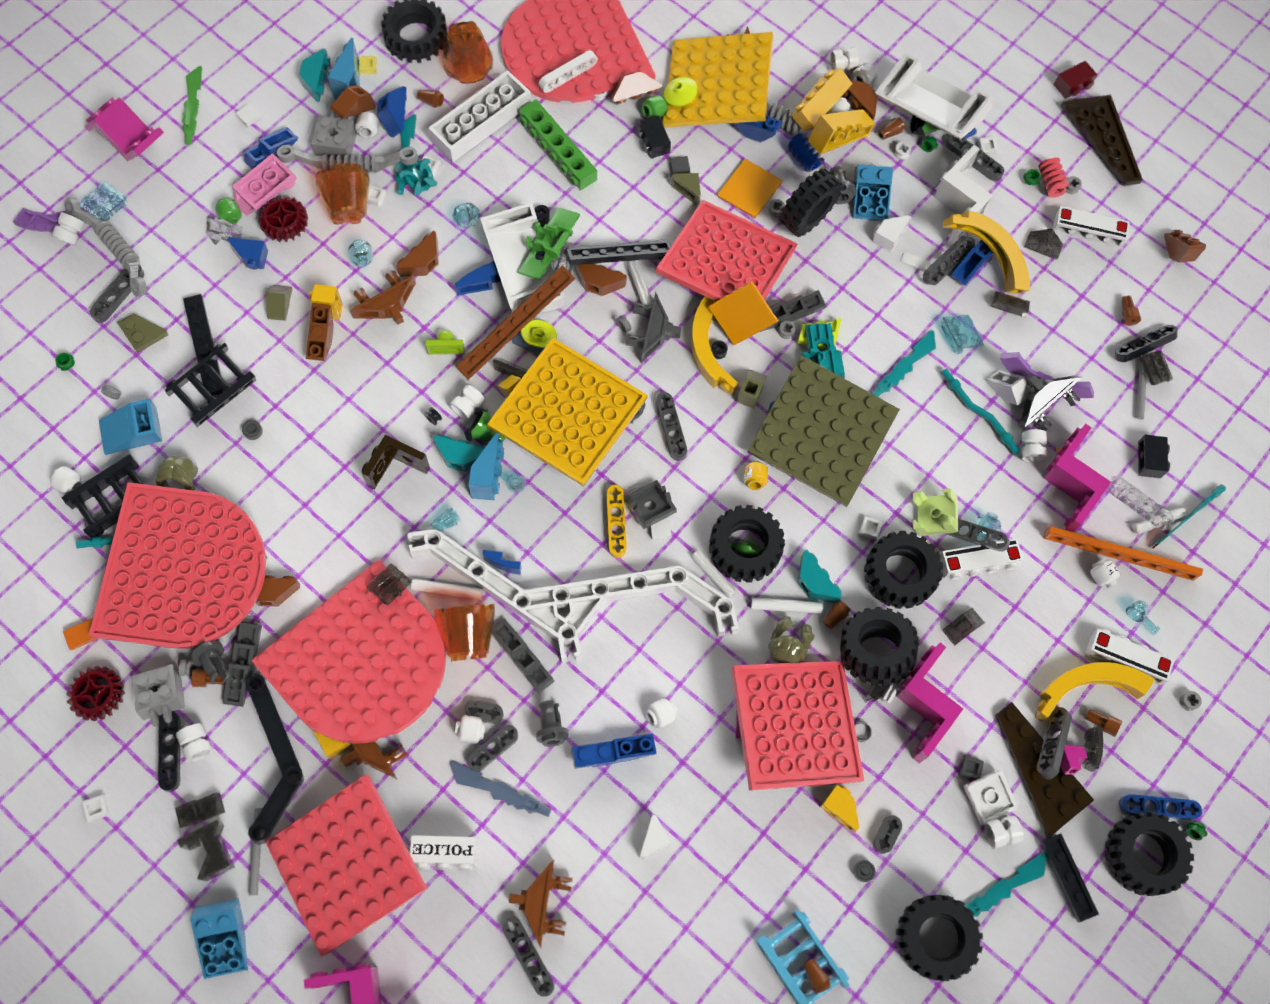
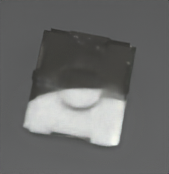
[1140,351,1173,386]
[366,563,412,606]

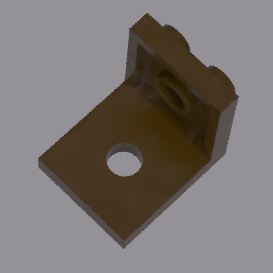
[362,435,430,490]

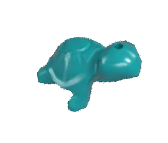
[399,155,437,196]

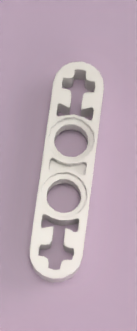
[539,51,598,93]

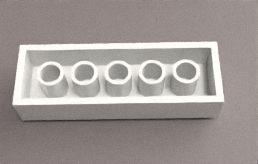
[428,70,531,162]

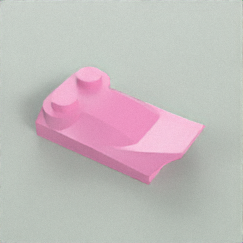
[232,153,297,216]

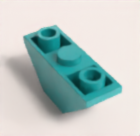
[299,49,331,102]
[433,435,485,472]
[797,549,842,603]

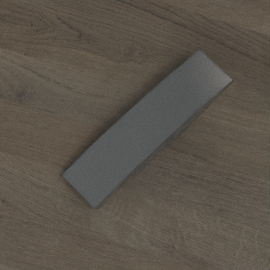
[760,290,827,332]
[489,618,555,694]
[222,622,262,707]

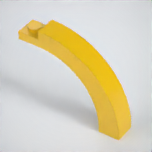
[943,211,1030,294]
[691,297,739,396]
[1035,662,1155,721]

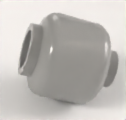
[852,63,877,85]

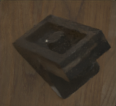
[177,820,224,855]

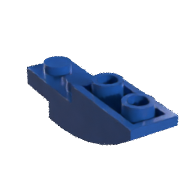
[571,733,657,769]

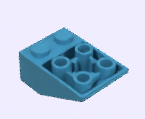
[328,38,360,100]
[853,165,893,221]
[99,398,162,455]
[469,433,504,501]
[190,898,248,979]

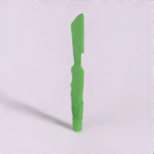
[182,66,202,145]

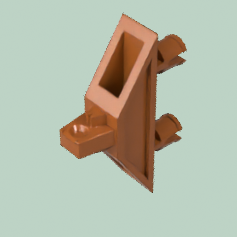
[350,270,416,325]
[341,741,408,780]
[509,859,573,948]

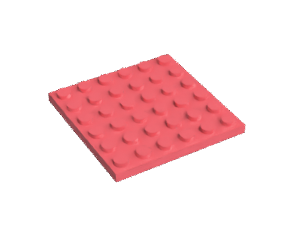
[655,200,798,301]
[731,661,864,791]
[266,775,428,957]

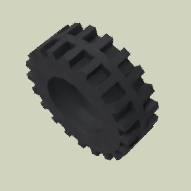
[381,0,448,63]
[779,168,844,237]

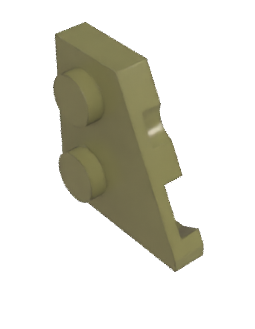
[118,314,169,353]

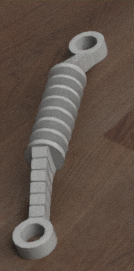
[277,145,418,173]
[64,198,147,296]

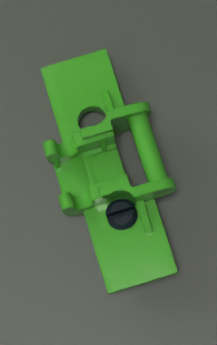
[518,207,580,280]

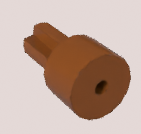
[1121,295,1141,326]
[192,669,226,687]
[1085,710,1122,737]

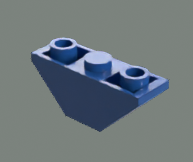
[377,86,407,138]
[732,116,783,143]

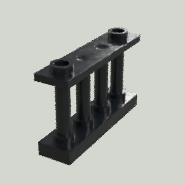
[165,343,256,428]
[61,454,144,539]

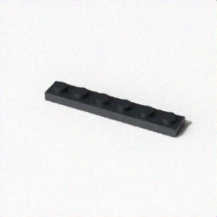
[565,240,671,265]
[183,294,223,395]

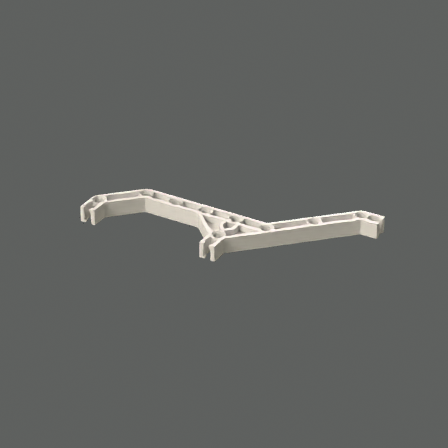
[407,529,739,663]

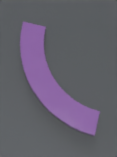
[13,189,116,232]
[1000,352,1094,398]

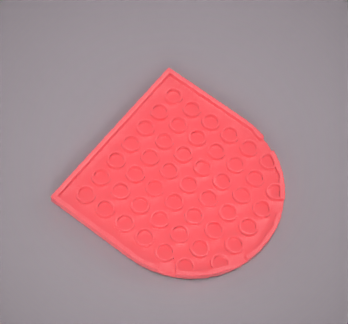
[501,0,656,103]
[89,482,266,649]
[251,559,446,744]

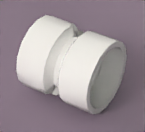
[830,47,859,71]
[51,212,85,246]
[449,385,485,420]
[1022,429,1048,463]
[176,723,212,762]
[985,816,1023,849]

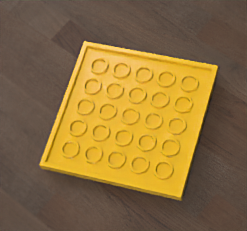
[663,32,774,127]
[487,338,648,487]

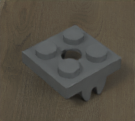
[624,480,677,529]

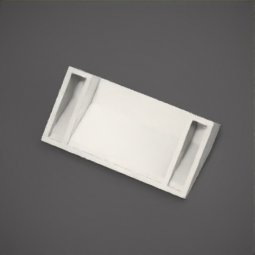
[875,52,993,140]
[480,202,566,312]

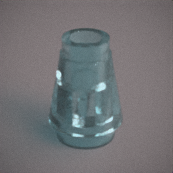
[431,507,461,532]

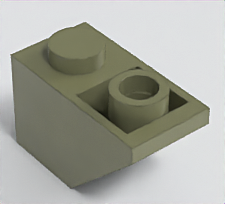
[737,370,767,409]

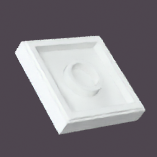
[963,770,1019,825]

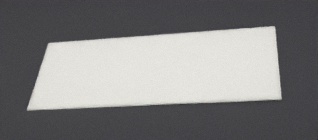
[901,252,933,271]

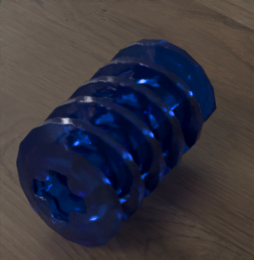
[788,133,825,172]

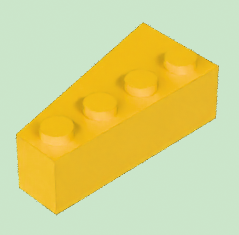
[791,68,852,131]
[808,109,875,155]

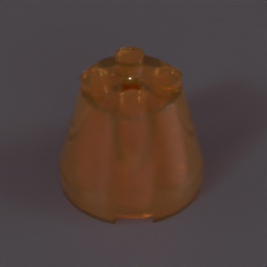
[442,21,493,84]
[315,164,370,225]
[434,604,495,661]

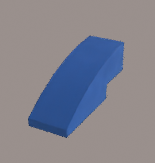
[244,127,298,169]
[951,240,994,286]
[455,261,501,296]

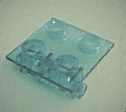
[79,181,127,221]
[941,315,984,354]

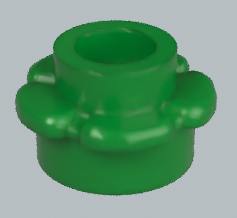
[921,135,938,152]
[1023,169,1040,186]
[56,353,75,371]
[1186,821,1208,841]

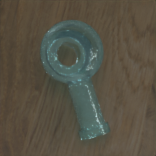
[498,471,526,493]
[1126,600,1160,635]

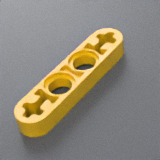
[607,485,627,558]

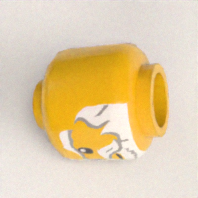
[743,461,768,490]

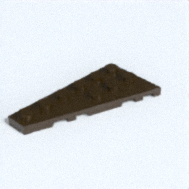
[1061,95,1143,186]
[995,702,1094,838]

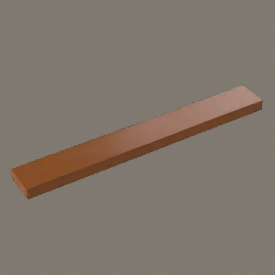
[455,265,575,380]

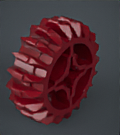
[259,196,308,243]
[66,666,125,721]

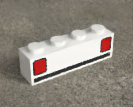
[1052,206,1130,249]
[939,538,1023,580]
[1085,629,1174,685]

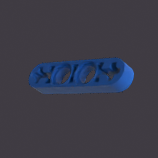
[1119,794,1202,820]

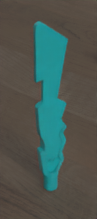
[395,114,416,195]
[871,330,936,397]
[965,853,1046,917]

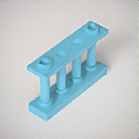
[755,910,850,1004]

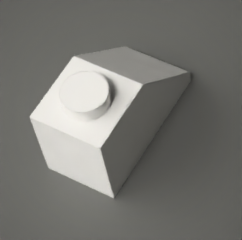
[872,215,911,252]
[986,370,1029,405]

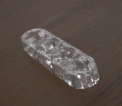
[1107,476,1174,530]

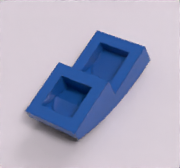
[482,550,522,575]

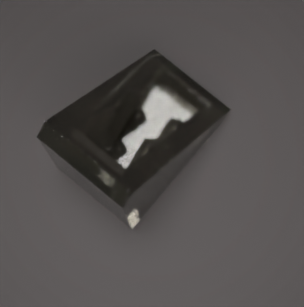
[1024,228,1063,260]
[942,608,985,646]
[197,837,235,882]

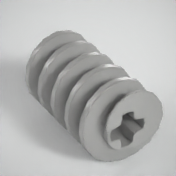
[767,101,801,136]

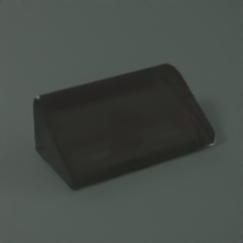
[990,291,1030,318]
[493,358,528,379]

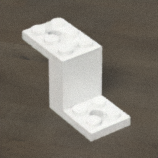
[934,145,993,247]

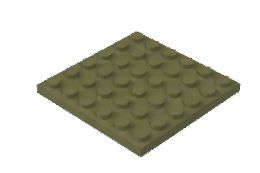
[747,355,900,507]

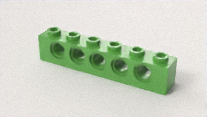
[519,99,597,191]

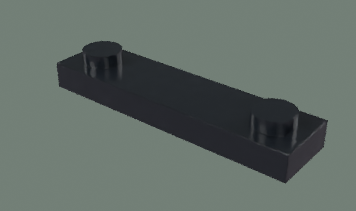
[1040,833,1099,923]

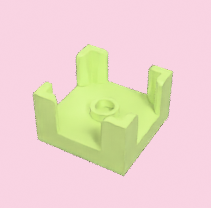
[913,488,958,536]

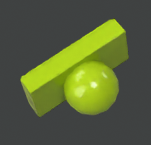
[426,330,465,355]

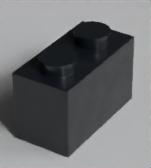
[637,115,671,159]
[1138,434,1170,478]

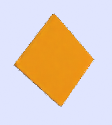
[717,159,783,218]
[708,281,778,345]

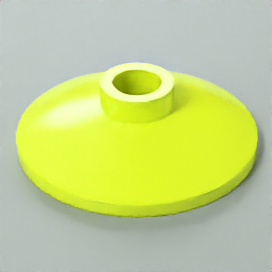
[664,77,697,107]
[521,320,557,348]

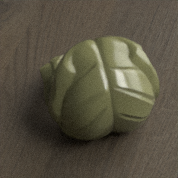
[155,456,198,491]
[768,616,815,663]

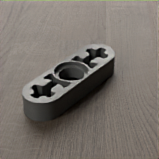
[467,725,519,772]

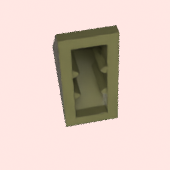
[671,173,701,206]
[266,285,292,321]

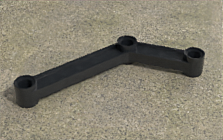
[246,674,304,845]

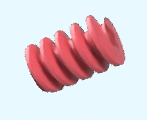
[1038,158,1069,197]

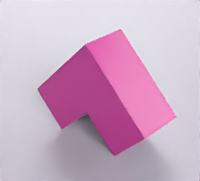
[1060,745,1088,775]

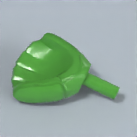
[729,541,762,558]

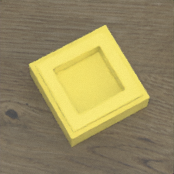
[359,56,377,74]

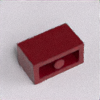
[1053,60,1098,99]

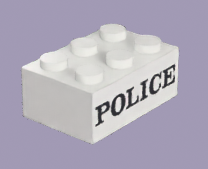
[410,835,479,871]

